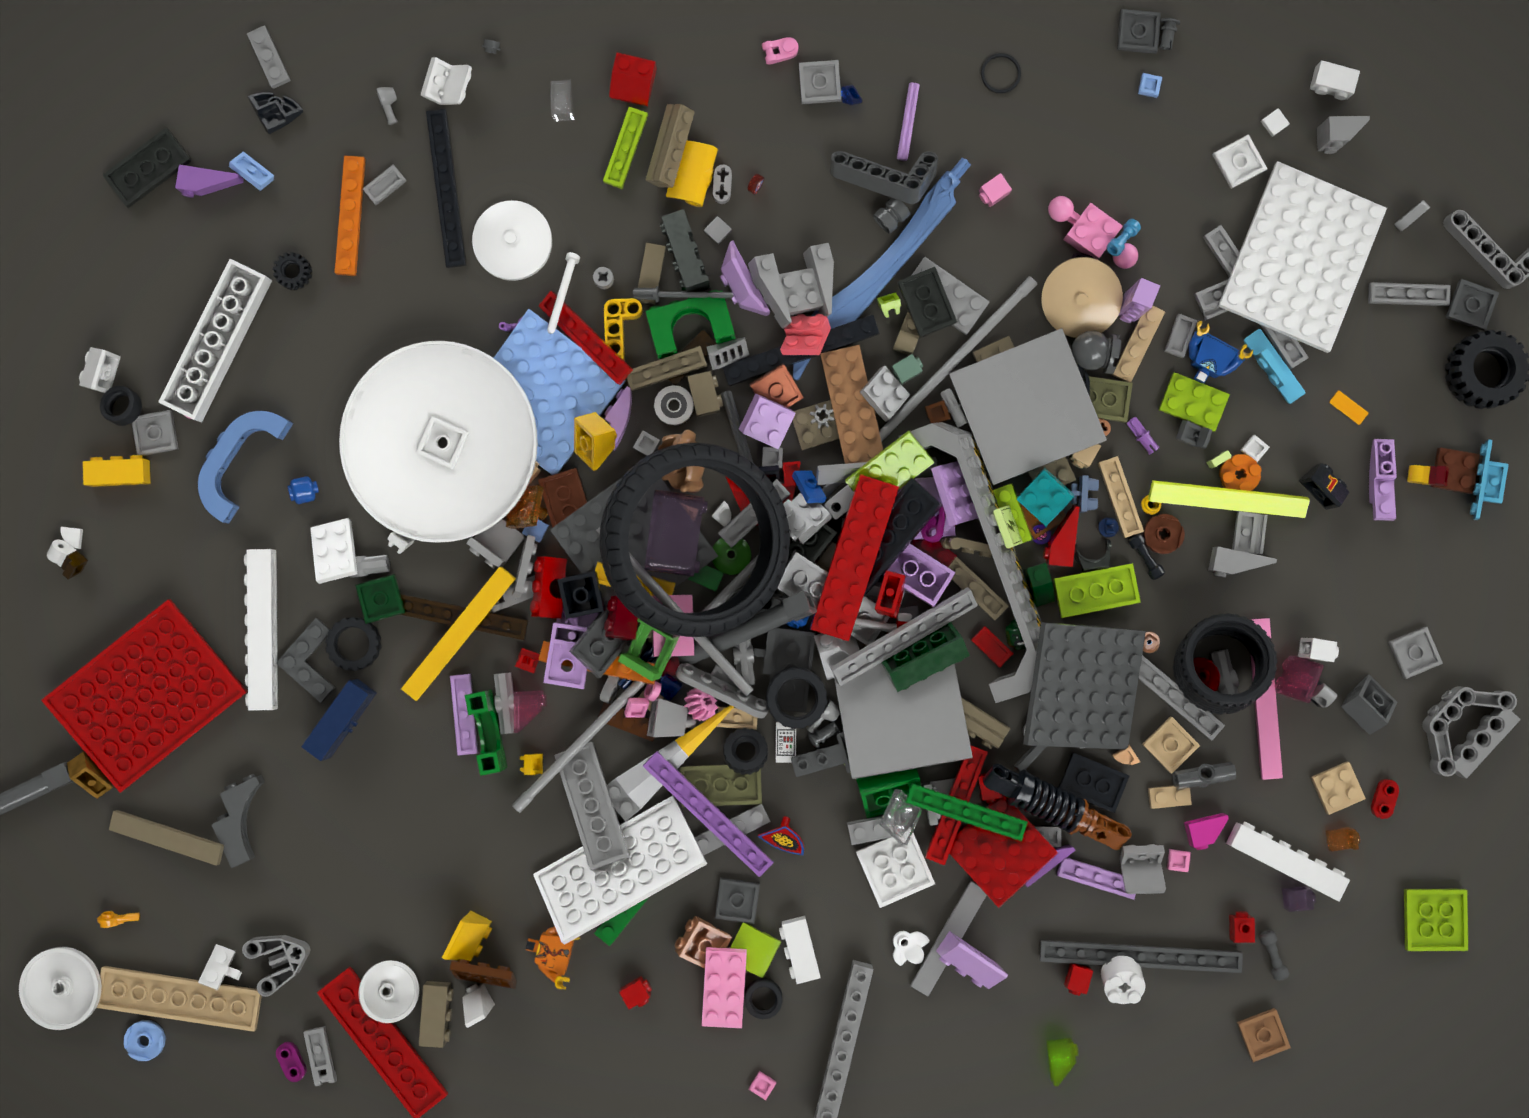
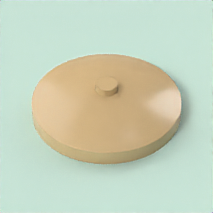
[1042,257,1123,338]

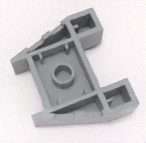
[748,243,834,329]

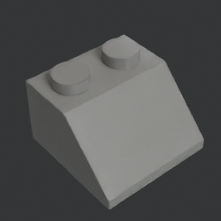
[1317,116,1370,154]

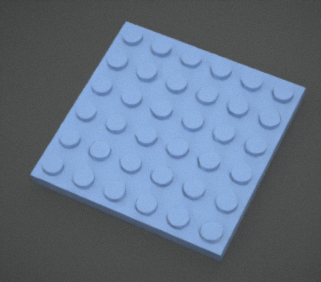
[494,309,626,475]

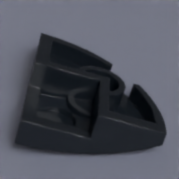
[248,92,303,134]

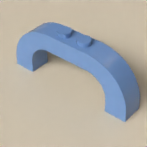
[198,411,294,524]

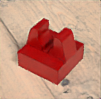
[515,648,540,673]

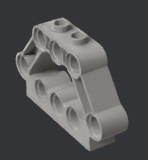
[1422,686,1521,779]

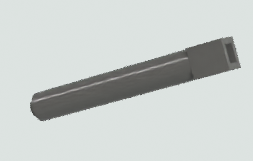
[678,591,817,665]
[0,761,74,815]

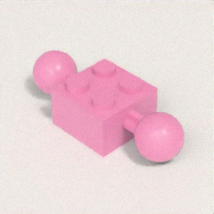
[1048,196,1138,269]

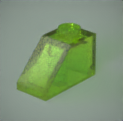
[1046,1038,1078,1086]

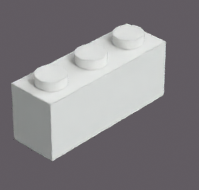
[779,916,820,984]

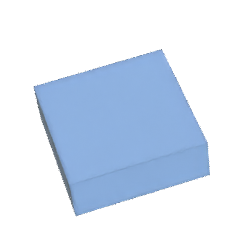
[1138,73,1162,98]

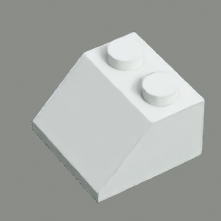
[79,347,121,393]

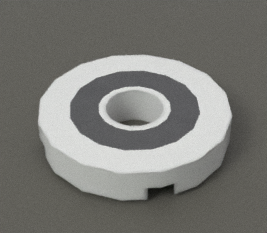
[654,385,694,426]

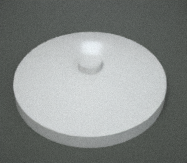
[472,200,552,281]
[19,947,102,1030]

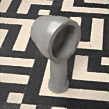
[376,87,398,125]
[806,699,840,734]

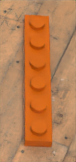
[335,156,366,276]
[539,641,655,685]

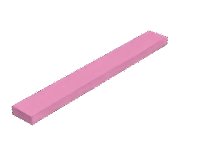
[1251,618,1283,780]

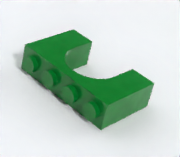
[646,290,736,360]
[464,689,507,776]

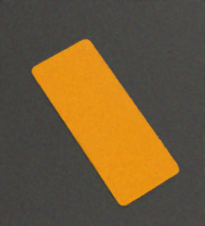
[1330,390,1368,425]

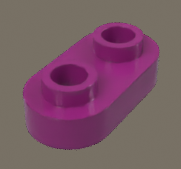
[921,505,946,543]
[276,1042,307,1082]

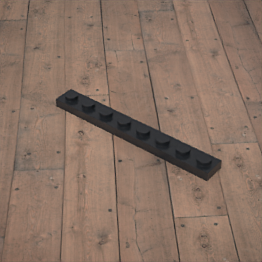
[723,315,880,386]

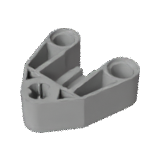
[242,935,310,997]

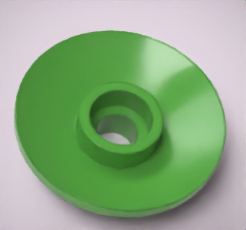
[712,538,751,575]

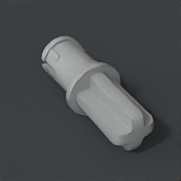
[941,388,968,428]

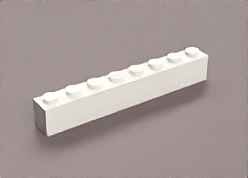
[244,549,278,710]

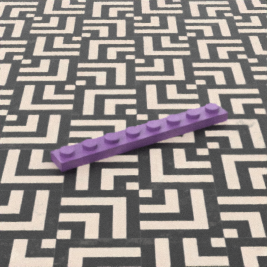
[643,751,773,877]

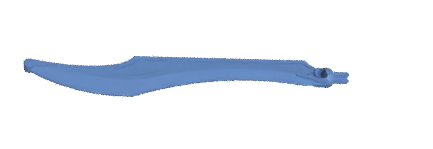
[793,158,971,380]

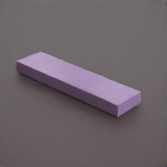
[450,674,479,756]
[1056,857,1136,900]

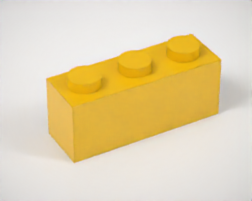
[83,455,151,487]

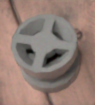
[593,267,614,289]

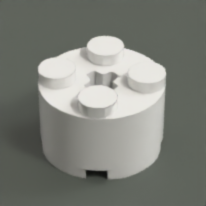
[1101,956,1145,1004]

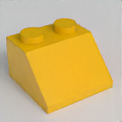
[574,412,617,471]

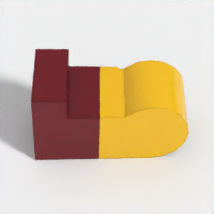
[1407,465,1449,487]

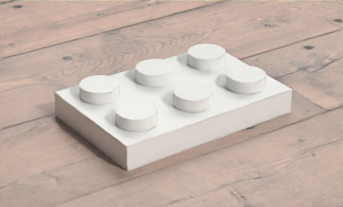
[310,518,357,584]

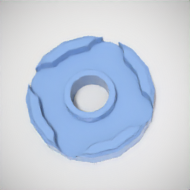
[123,1020,166,1061]

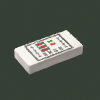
[776,722,796,763]

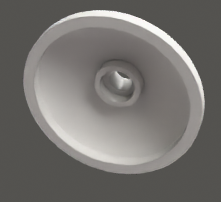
[359,961,419,1023]

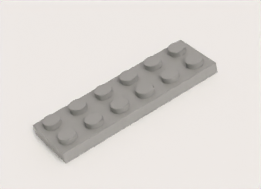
[778,551,890,645]
[554,742,630,870]

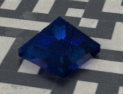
[841,85,863,105]

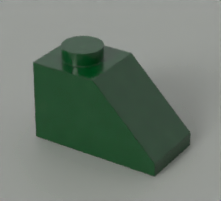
[1023,563,1055,607]

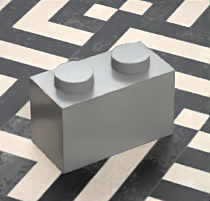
[847,815,891,845]

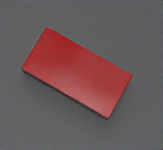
[971,626,1014,668]

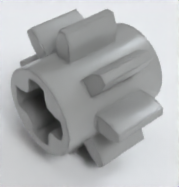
[810,404,834,429]

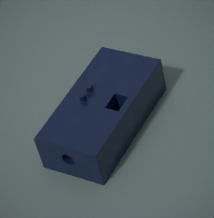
[301,679,377,761]

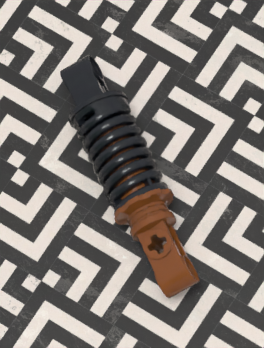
[983,764,1132,850]

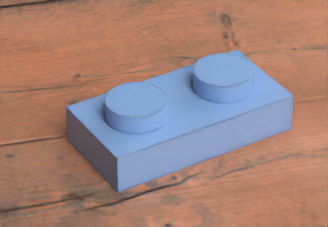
[229,152,274,191]

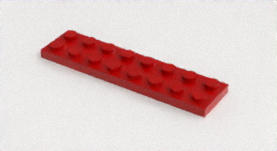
[810,474,899,641]
[317,966,449,1118]

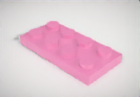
[702,947,747,1028]

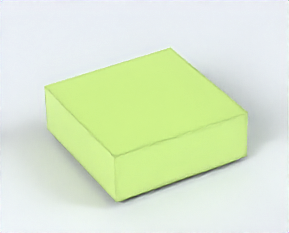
[1206,450,1231,469]

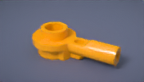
[97,911,140,928]

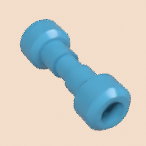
[1107,219,1141,256]

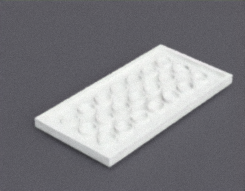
[533,796,707,945]

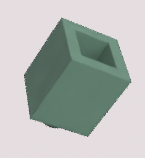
[891,354,923,385]

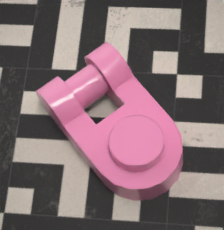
[761,37,798,64]

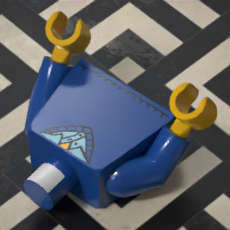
[1188,321,1253,384]

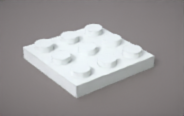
[856,827,935,908]

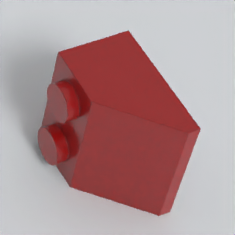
[609,53,657,107]

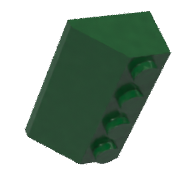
[881,622,970,692]

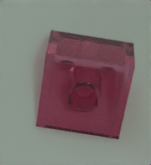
[1275,656,1324,703]

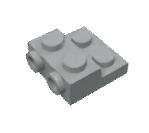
[783,493,832,544]

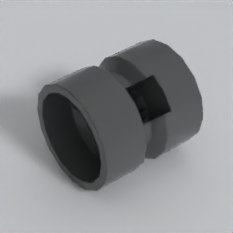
[873,198,911,234]

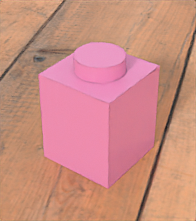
[979,173,1012,207]

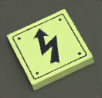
[993,505,1023,549]

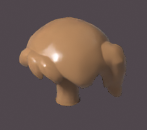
[658,430,705,493]

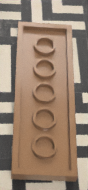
[820,345,883,464]

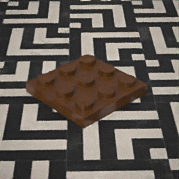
[450,959,517,989]

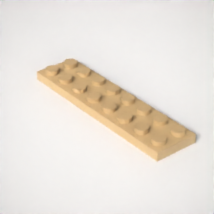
[96,966,262,1032]

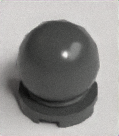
[1072,331,1121,374]

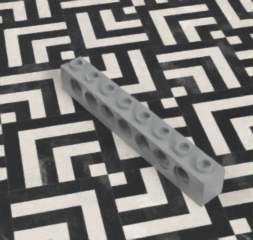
[814,960,873,1118]

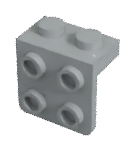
[466,519,524,569]
[1119,844,1166,894]

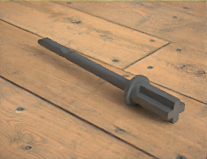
[633,286,734,302]

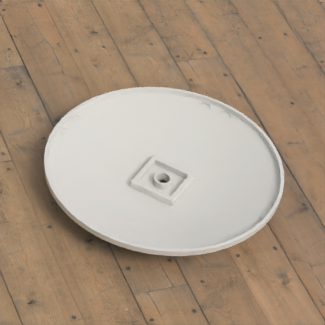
[339,341,538,542]

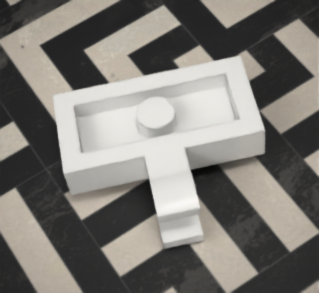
[198,944,242,990]

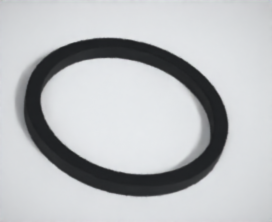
[981,53,1021,93]

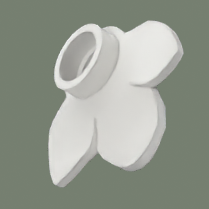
[893,931,929,966]

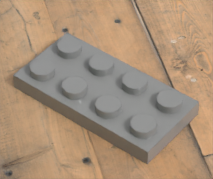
[911,257,989,335]

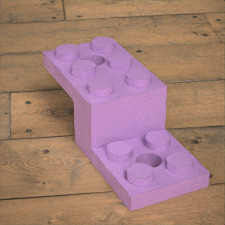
[543,597,599,689]

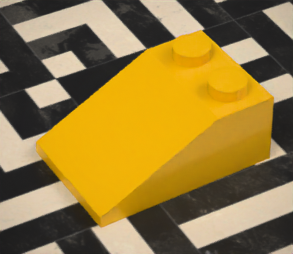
[442,911,492,961]

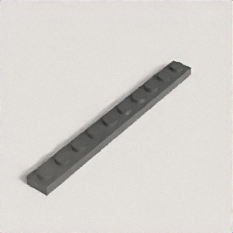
[1039,940,1243,973]

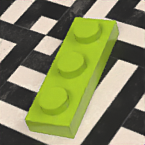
[993,483,1033,544]

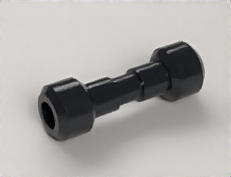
[1128,533,1165,580]

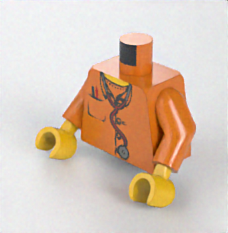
[525,926,580,989]

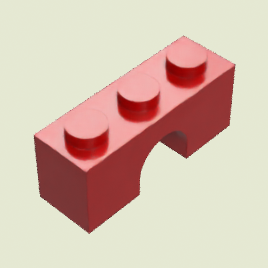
[530,556,567,619]

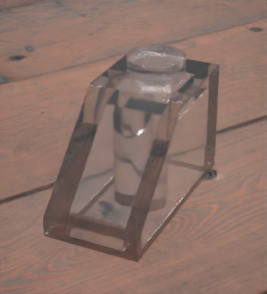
[550,80,574,121]

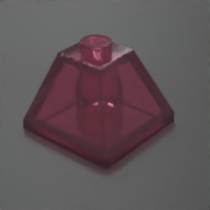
[514,690,547,733]

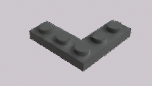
[276,618,336,703]

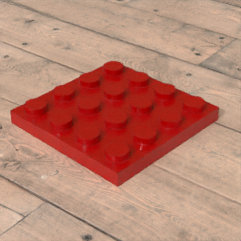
[949,795,1058,908]

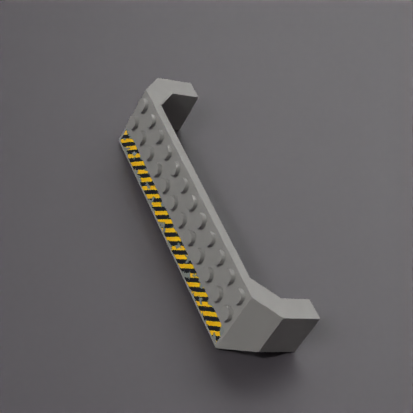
[899,422,1041,703]

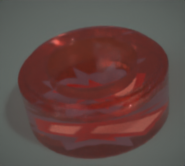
[748,174,765,195]

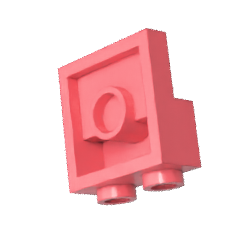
[780,314,831,355]

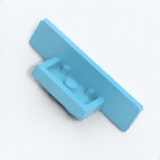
[1243,329,1306,404]
[1470,439,1509,520]

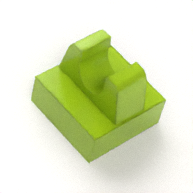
[877,292,901,318]

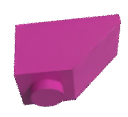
[1184,813,1229,850]

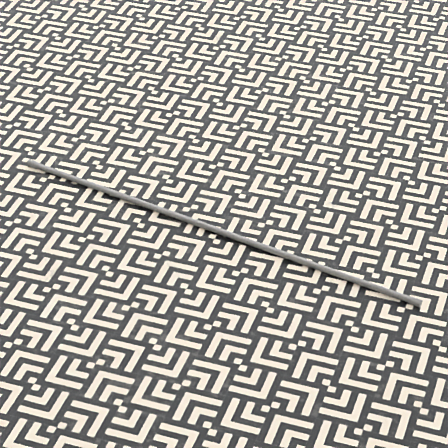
[512,276,1037,813]

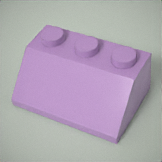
[883,544,956,607]
[936,931,1008,989]

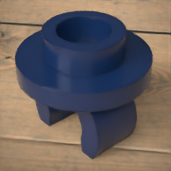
[1098,517,1119,537]

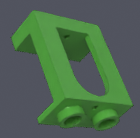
[618,619,680,681]

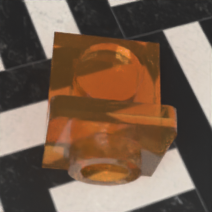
[1326,827,1360,852]

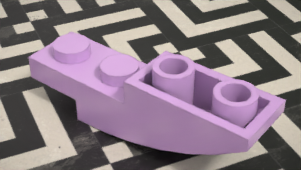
[604,386,632,451]
[1369,439,1397,521]

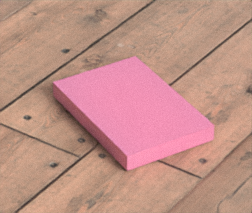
[652,595,694,657]

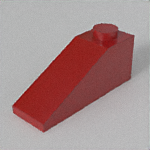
[1043,505,1080,567]

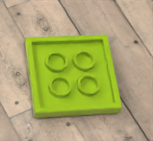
[1404,889,1468,951]

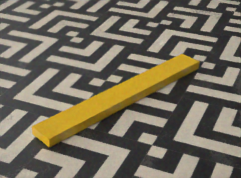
[401,566,516,701]

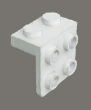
[421,57,472,105]

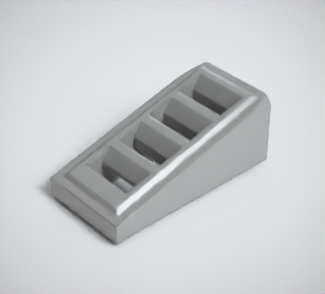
[707,337,749,370]

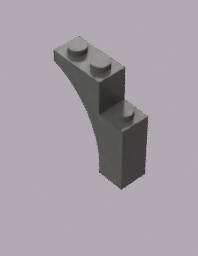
[211,774,265,868]

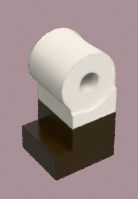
[47,539,88,580]

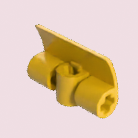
[666,140,718,207]

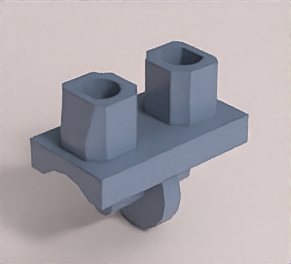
[1071,475,1099,513]

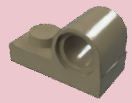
[893,312,919,356]

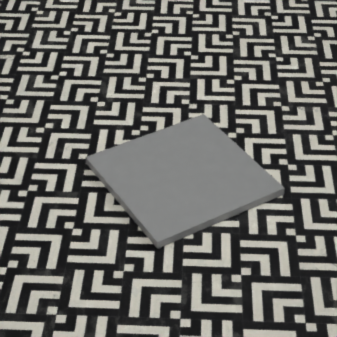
[949,328,1107,485]
[834,663,973,779]

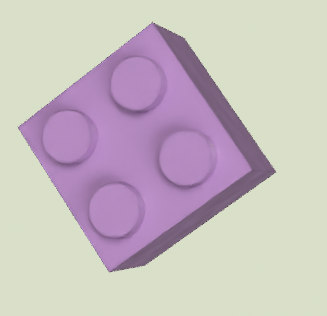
[739,393,796,449]

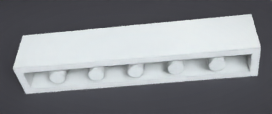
[1226,821,1350,902]

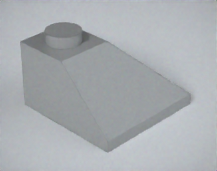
[814,633,859,680]

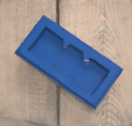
[792,471,827,503]

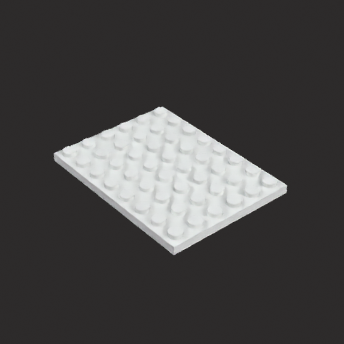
[1218,161,1387,353]

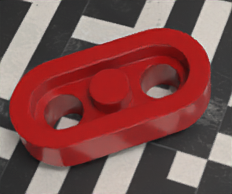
[1371,779,1399,819]

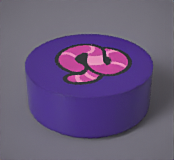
[1032,524,1051,544]

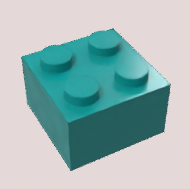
[1016,468,1074,526]

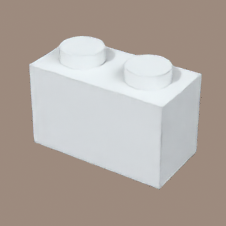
[1310,60,1360,100]
[1298,638,1339,662]

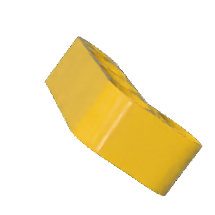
[604,298,643,361]

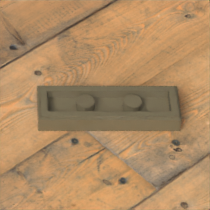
[638,243,666,305]

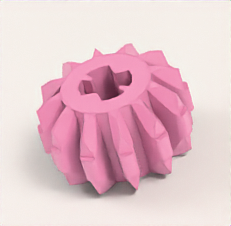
[684,688,718,721]

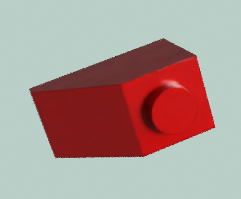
[875,570,906,619]

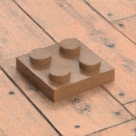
[1237,1008,1291,1062]

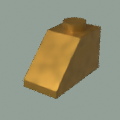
[67,751,113,799]

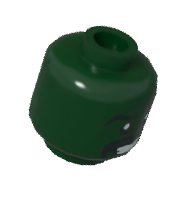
[1005,619,1026,650]

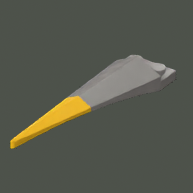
[607,705,734,822]

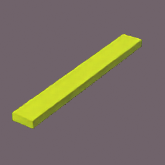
[1148,480,1310,518]

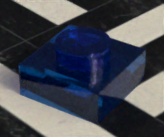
[659,673,682,701]

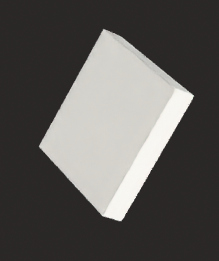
[1212,134,1267,189]

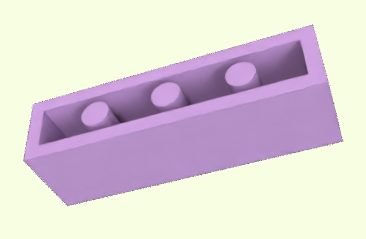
[1118,278,1160,323]

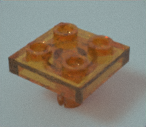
[506,485,548,529]

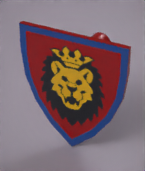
[758,816,805,855]

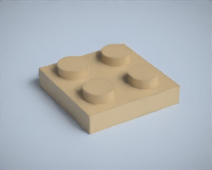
[1142,716,1200,774]
[1311,761,1366,815]

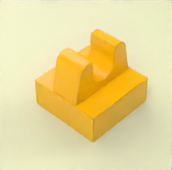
[520,753,543,775]

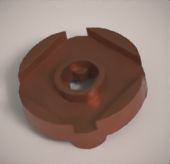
[1143,514,1185,554]

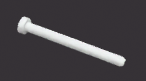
[547,252,580,334]

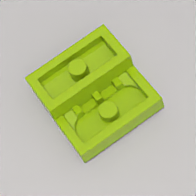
[730,922,781,978]

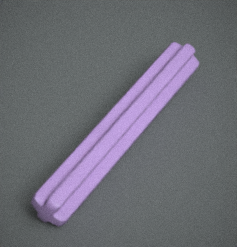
[897,82,920,161]

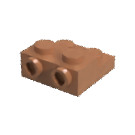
[675,916,732,969]

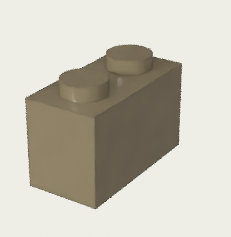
[687,371,723,418]

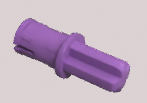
[1127,417,1159,455]

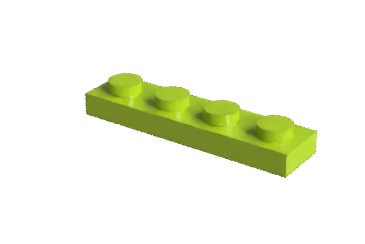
[603,107,648,189]

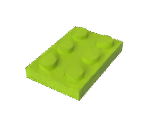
[1158,372,1230,432]

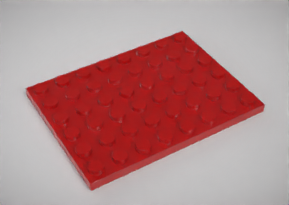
[41,599,248,793]

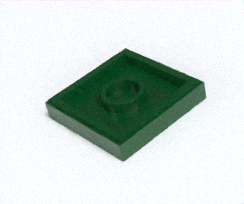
[355,574,406,624]

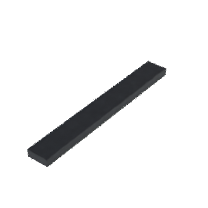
[426,109,467,268]

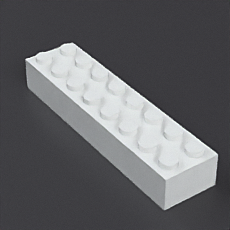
[159,259,272,422]

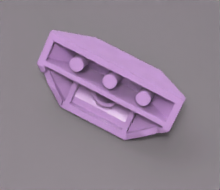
[720,241,770,316]

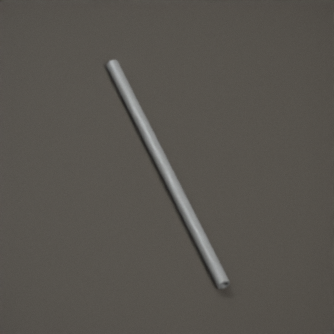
[596,527,753,696]

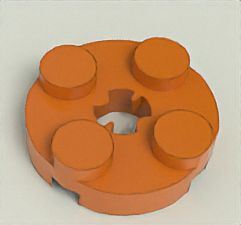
[1219,454,1261,491]

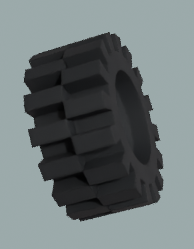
[272,252,312,290]

